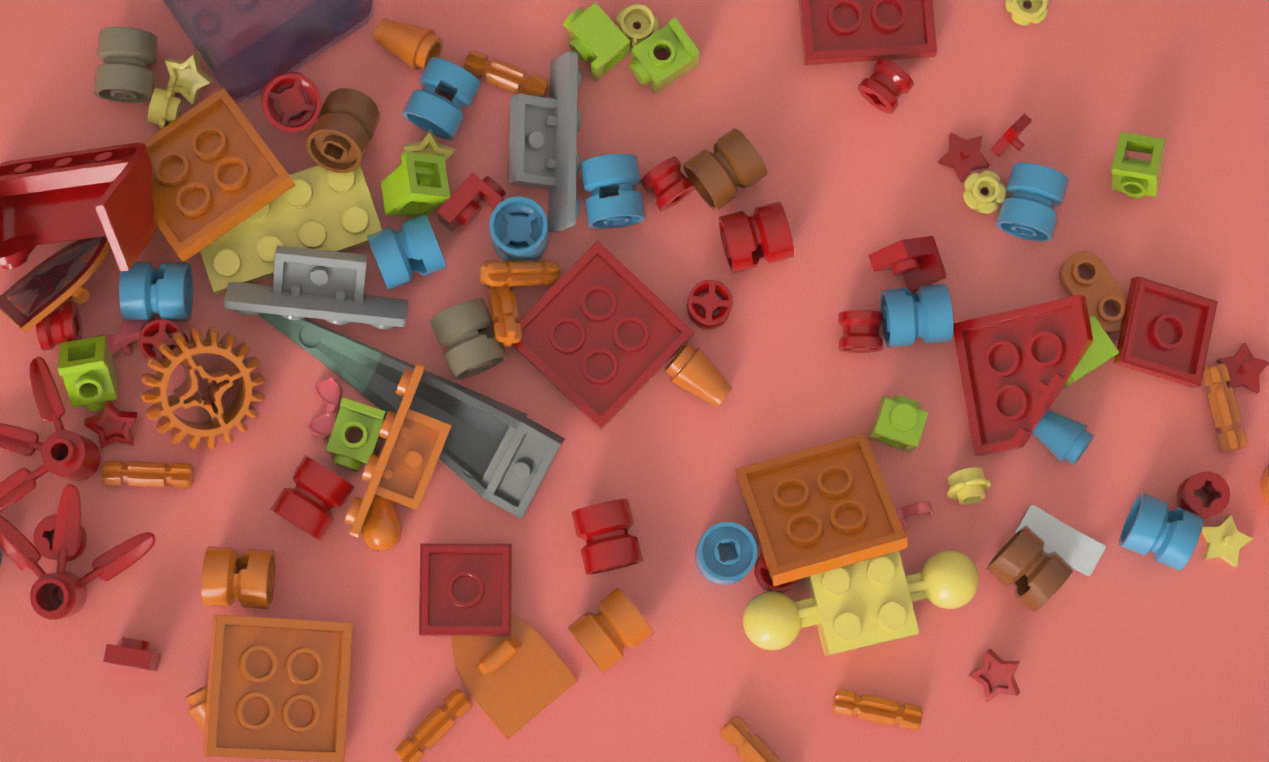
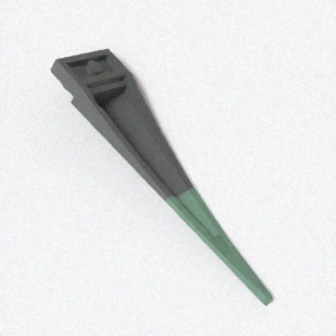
[258,313,565,519]

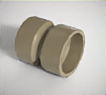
[94,27,158,104]
[429,298,507,380]

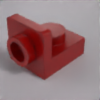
[437,172,506,232]
[868,236,947,292]

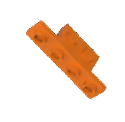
[345,362,452,538]

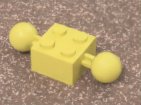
[743,550,979,656]

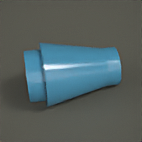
[1033,410,1094,465]

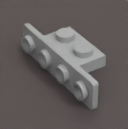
[508,51,582,233]
[224,245,408,329]

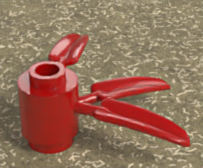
[0,356,101,512]
[0,484,156,620]

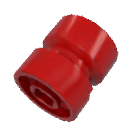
[261,71,322,132]
[718,201,794,273]
[270,455,355,541]
[571,498,643,575]

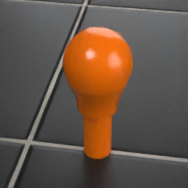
[361,494,402,551]

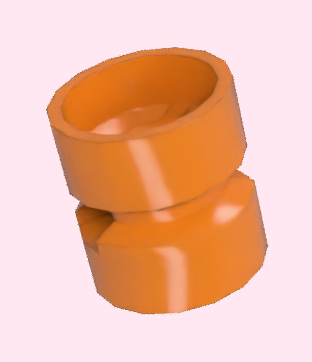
[201,546,276,609]
[567,587,654,673]

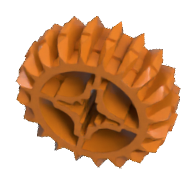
[140,326,265,449]

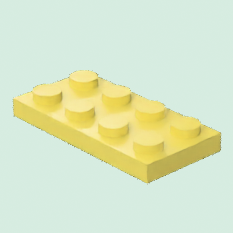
[200,165,383,296]

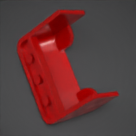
[0,143,155,271]

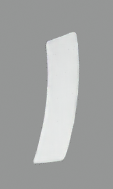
[1015,505,1106,576]

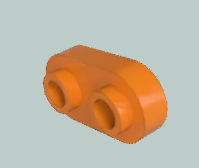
[1059,251,1127,334]

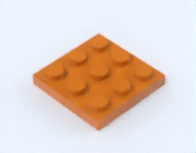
[142,87,295,263]
[735,433,908,586]
[202,614,353,762]

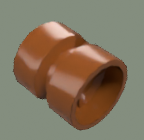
[306,88,380,173]
[683,128,768,211]
[986,525,1074,612]

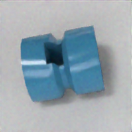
[402,57,481,140]
[581,154,645,229]
[996,163,1069,242]
[489,196,549,262]
[367,213,447,290]
[119,262,193,321]
[881,284,953,348]
[1119,492,1203,571]
[695,522,757,585]

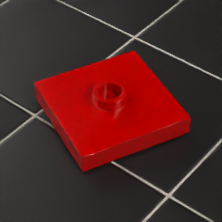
[1113,276,1218,388]
[419,543,512,636]

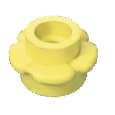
[1006,0,1049,26]
[616,4,659,46]
[147,87,182,130]
[963,170,1007,214]
[947,467,991,505]

